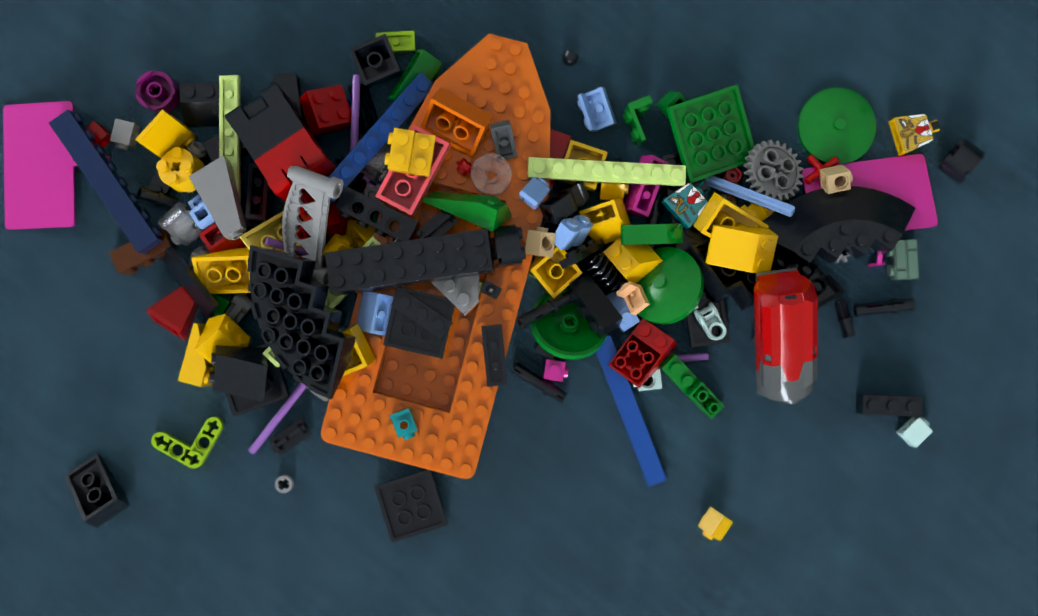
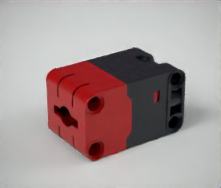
[224,82,336,202]

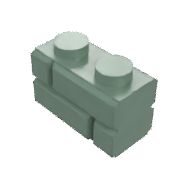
[886,239,919,280]

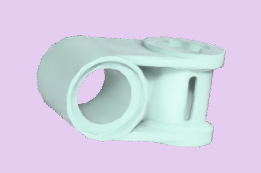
[694,302,726,341]

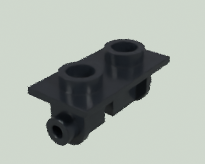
[415,210,459,239]
[269,418,312,456]

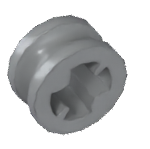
[275,475,294,493]

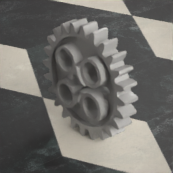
[743,140,804,201]

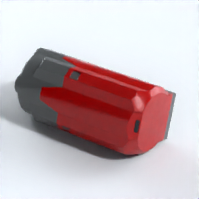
[754,268,818,404]

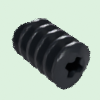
[581,250,622,293]

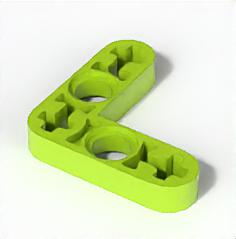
[151,416,224,469]

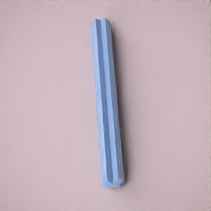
[705,175,795,217]

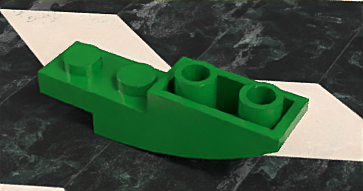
[659,352,724,420]

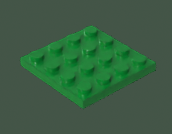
[666,84,754,184]

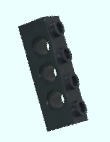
[335,186,420,242]

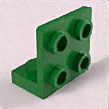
[623,95,653,147]

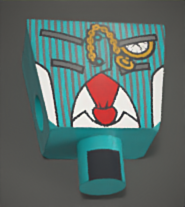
[661,181,711,229]

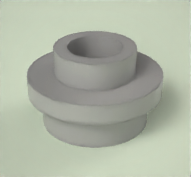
[187,141,207,159]

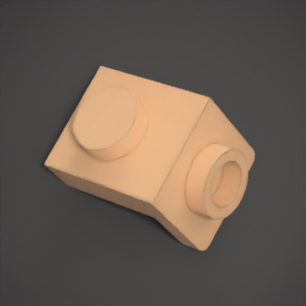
[616,282,650,315]

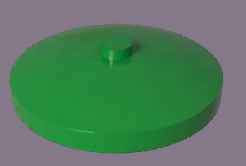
[797,87,876,164]
[636,247,704,325]
[530,287,607,360]

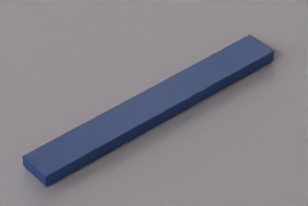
[596,335,667,487]

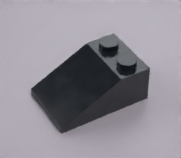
[64,454,130,528]

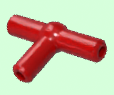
[804,155,840,184]

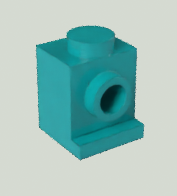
[389,407,419,440]

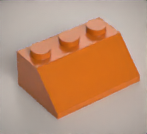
[421,87,494,158]

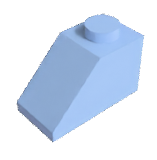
[519,177,550,210]
[606,290,640,332]

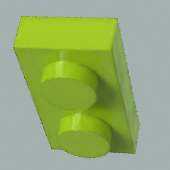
[376,31,416,53]

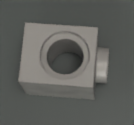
[110,118,141,150]

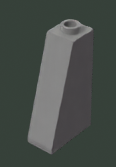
[189,156,247,240]

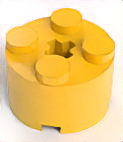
[156,147,205,193]

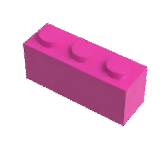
[624,155,668,218]

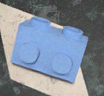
[578,87,617,132]

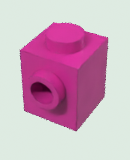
[543,359,569,382]

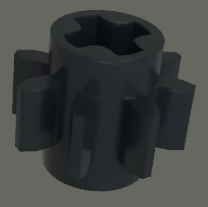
[347,172,367,193]

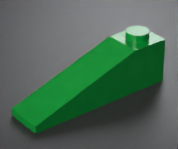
[422,191,512,232]

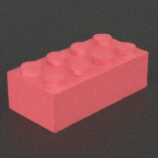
[375,124,451,218]

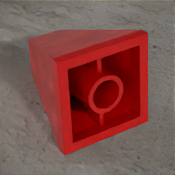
[146,286,198,341]

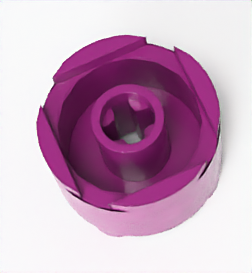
[135,71,180,113]

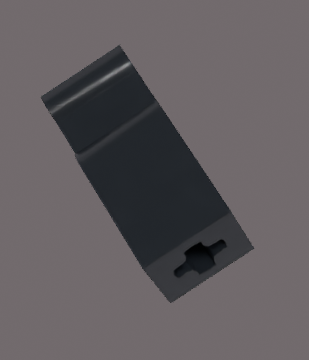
[539,181,589,224]

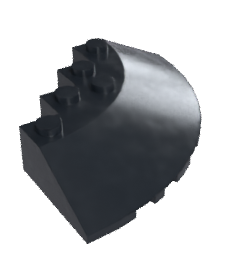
[764,186,916,267]
[690,238,845,311]
[248,245,356,399]

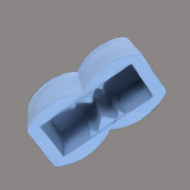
[555,215,593,250]

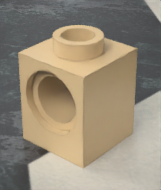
[820,165,853,194]
[525,227,556,257]

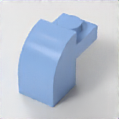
[188,194,215,230]

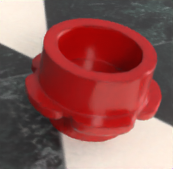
[456,158,475,176]
[723,167,742,184]

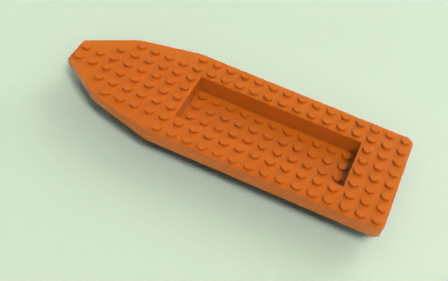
[321,33,550,479]

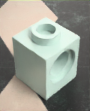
[633,369,662,391]
[896,416,933,448]

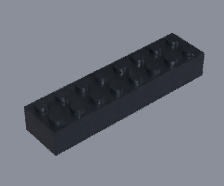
[325,229,495,296]

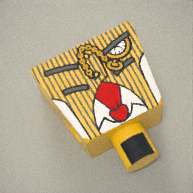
[888,114,940,156]

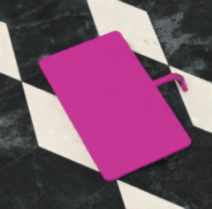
[3,101,110,230]
[801,154,938,267]

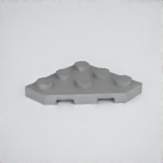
[431,231,480,315]

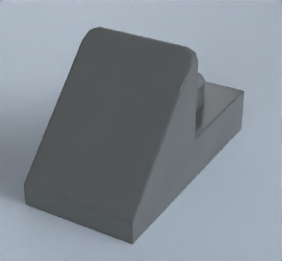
[490,120,518,161]

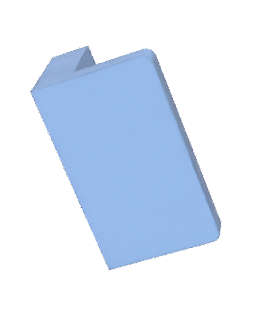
[357,291,394,336]

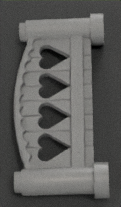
[282,166,344,285]

